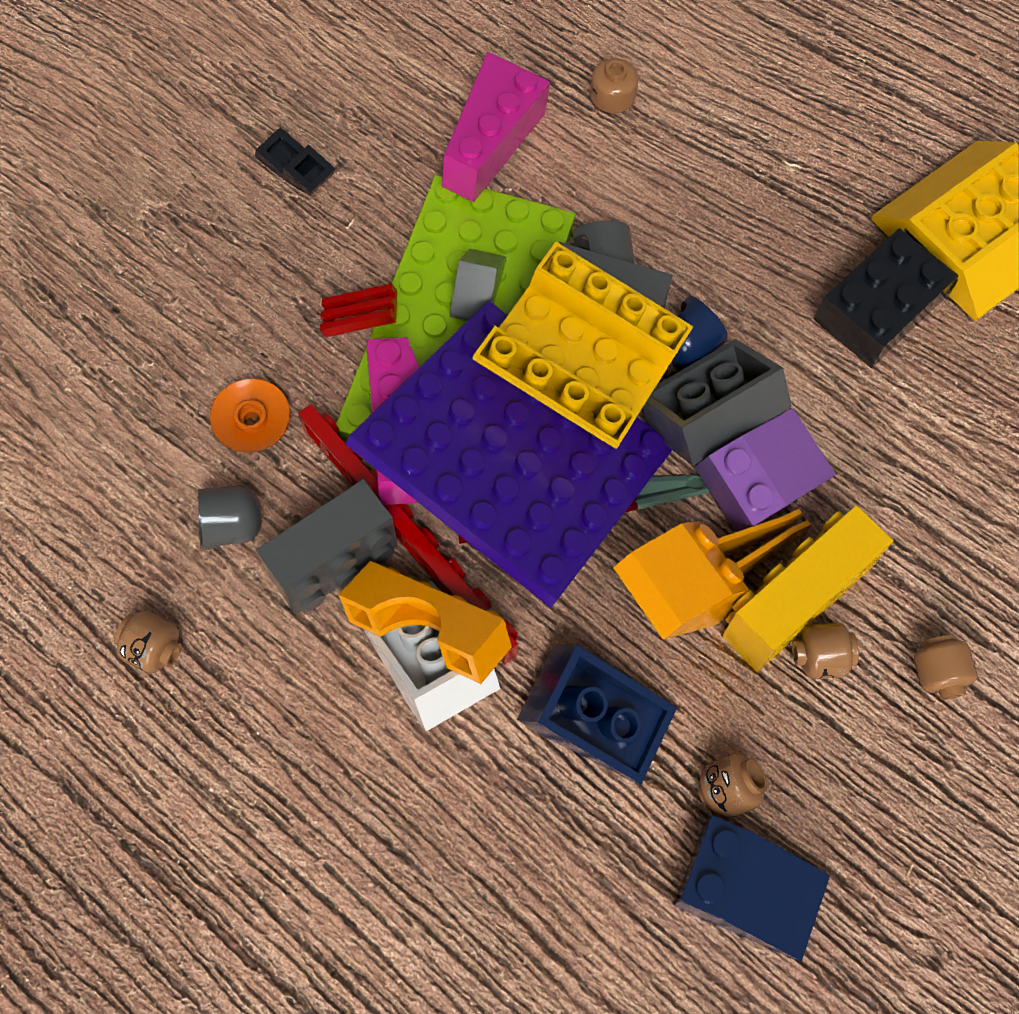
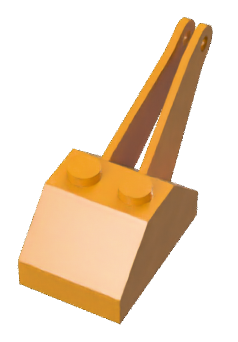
[613,509,812,640]

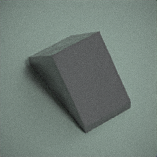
[450,248,506,321]

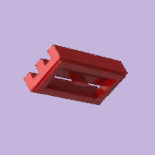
[320,283,398,337]

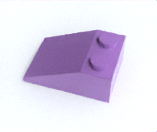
[695,408,836,532]

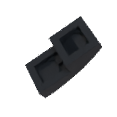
[255,127,336,196]

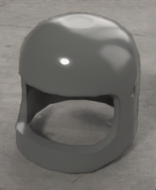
[572,221,635,264]
[198,485,262,551]

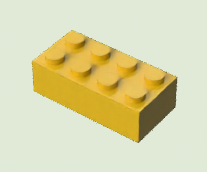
[722,505,894,673]

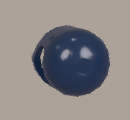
[671,295,728,369]

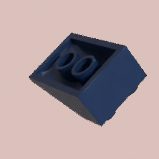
[517,644,678,785]
[673,815,830,962]

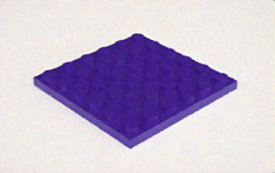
[345,301,672,608]

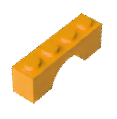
[338,561,512,684]

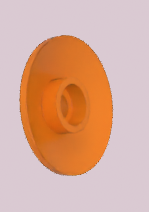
[210,379,290,453]

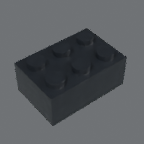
[814,228,958,368]

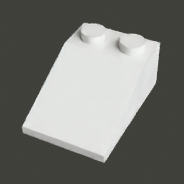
[363,581,500,731]

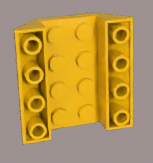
[871,140,1019,322]
[472,241,693,449]

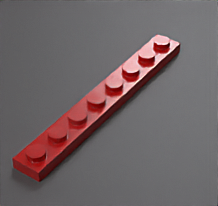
[298,404,519,665]

